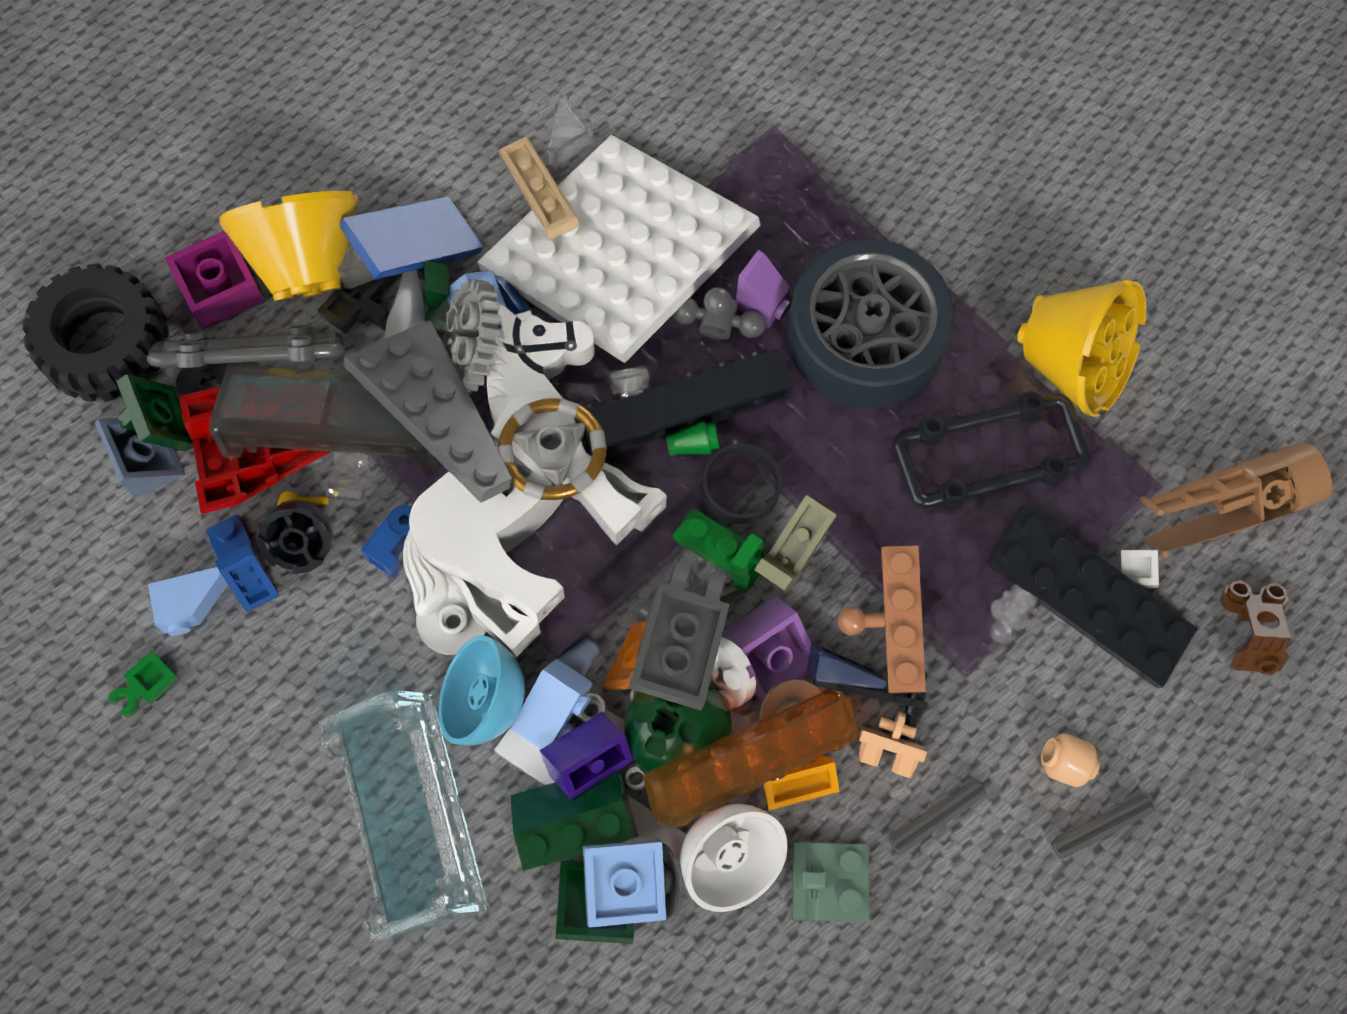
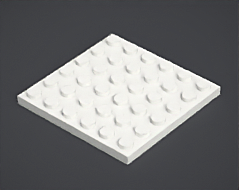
[478,135,760,363]

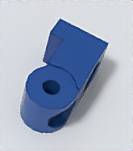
[361,505,412,578]

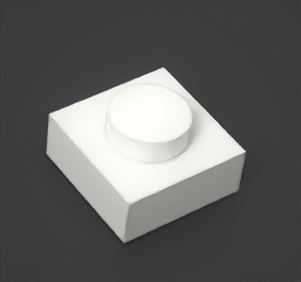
[1121,550,1159,588]

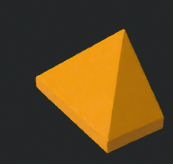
[762,750,839,811]

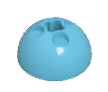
[438,635,525,746]

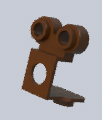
[1220,580,1291,674]

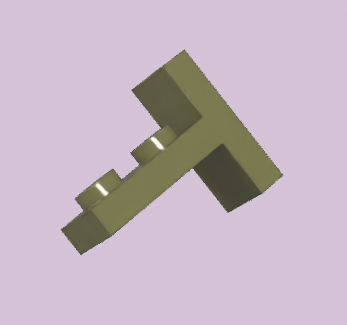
[755,494,839,590]

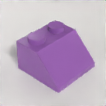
[722,596,812,704]

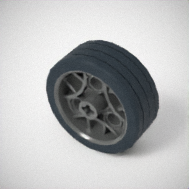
[787,239,955,409]

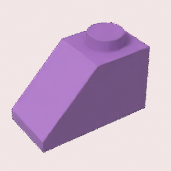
[736,250,791,328]

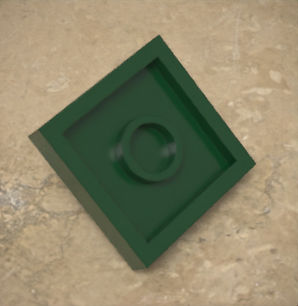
[116,374,193,452]
[555,860,634,944]

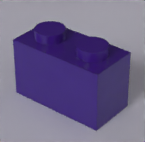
[539,712,634,800]

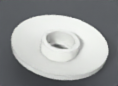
[416,584,486,655]

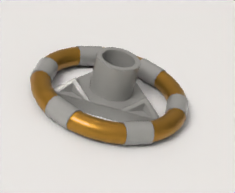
[497,398,607,500]

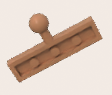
[837,546,926,694]

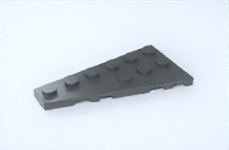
[343,320,512,503]

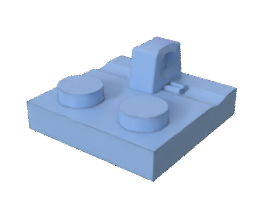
[583,839,666,927]

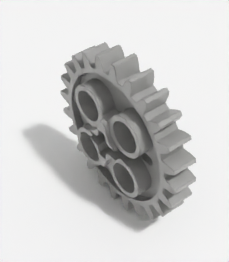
[441,279,501,395]

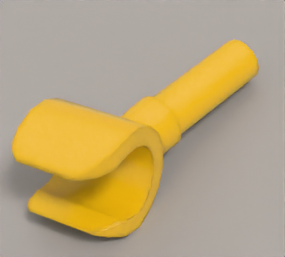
[277,491,328,505]

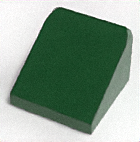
[424,261,449,311]

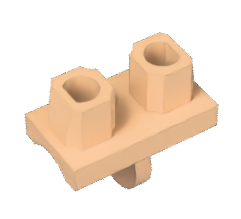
[859,712,927,778]

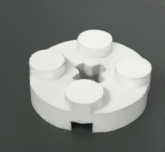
[710,637,756,710]

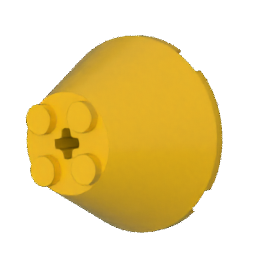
[219,191,358,302]
[1018,280,1146,417]

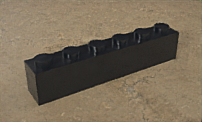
[579,348,794,458]

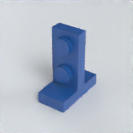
[206,514,279,612]

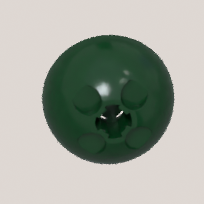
[624,684,733,785]

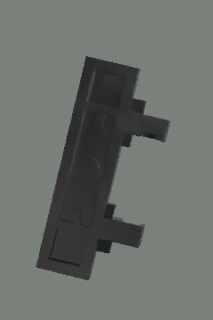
[317,261,425,334]

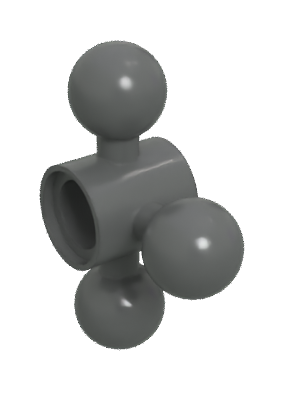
[672,288,766,340]

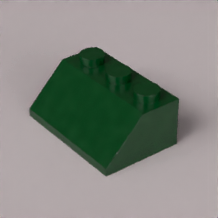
[510,769,639,871]

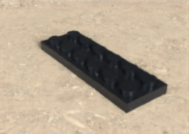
[984,504,1198,688]

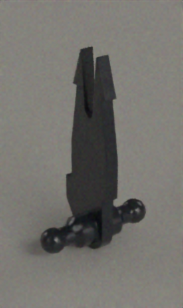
[813,671,928,735]

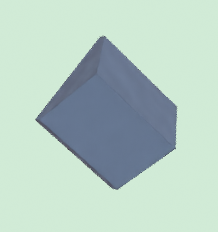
[95,418,185,498]

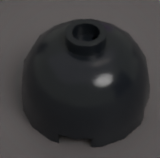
[257,500,333,574]

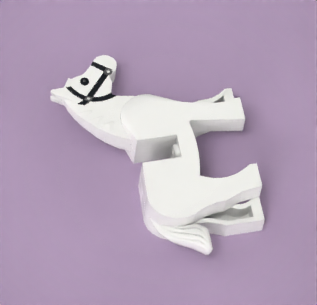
[403,305,667,658]

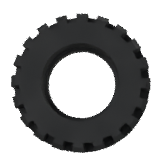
[22,264,169,402]

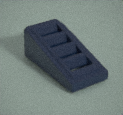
[807,644,887,689]

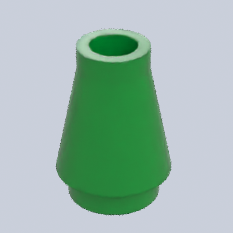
[666,420,720,456]

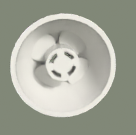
[680,804,788,912]

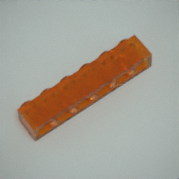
[643,689,859,828]

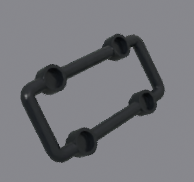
[893,391,1091,511]

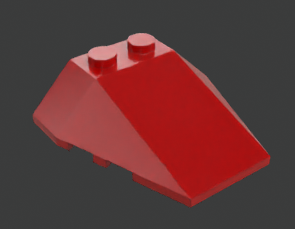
[179,388,339,514]

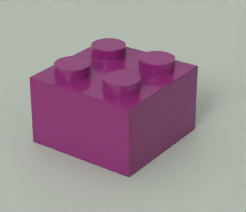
[165,231,265,330]

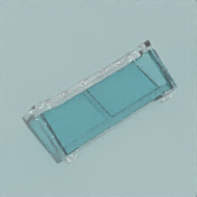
[318,690,488,943]

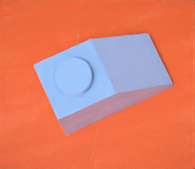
[148,567,228,636]

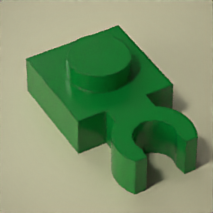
[107,650,179,718]

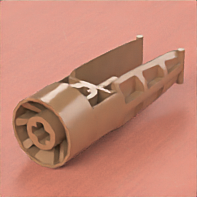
[1140,441,1332,558]

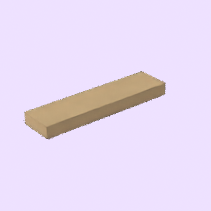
[498,136,580,240]

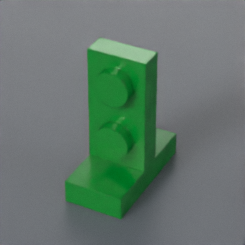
[673,508,765,593]

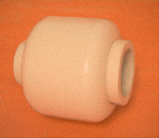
[1041,733,1100,787]

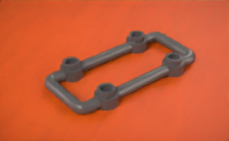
[147,325,344,368]

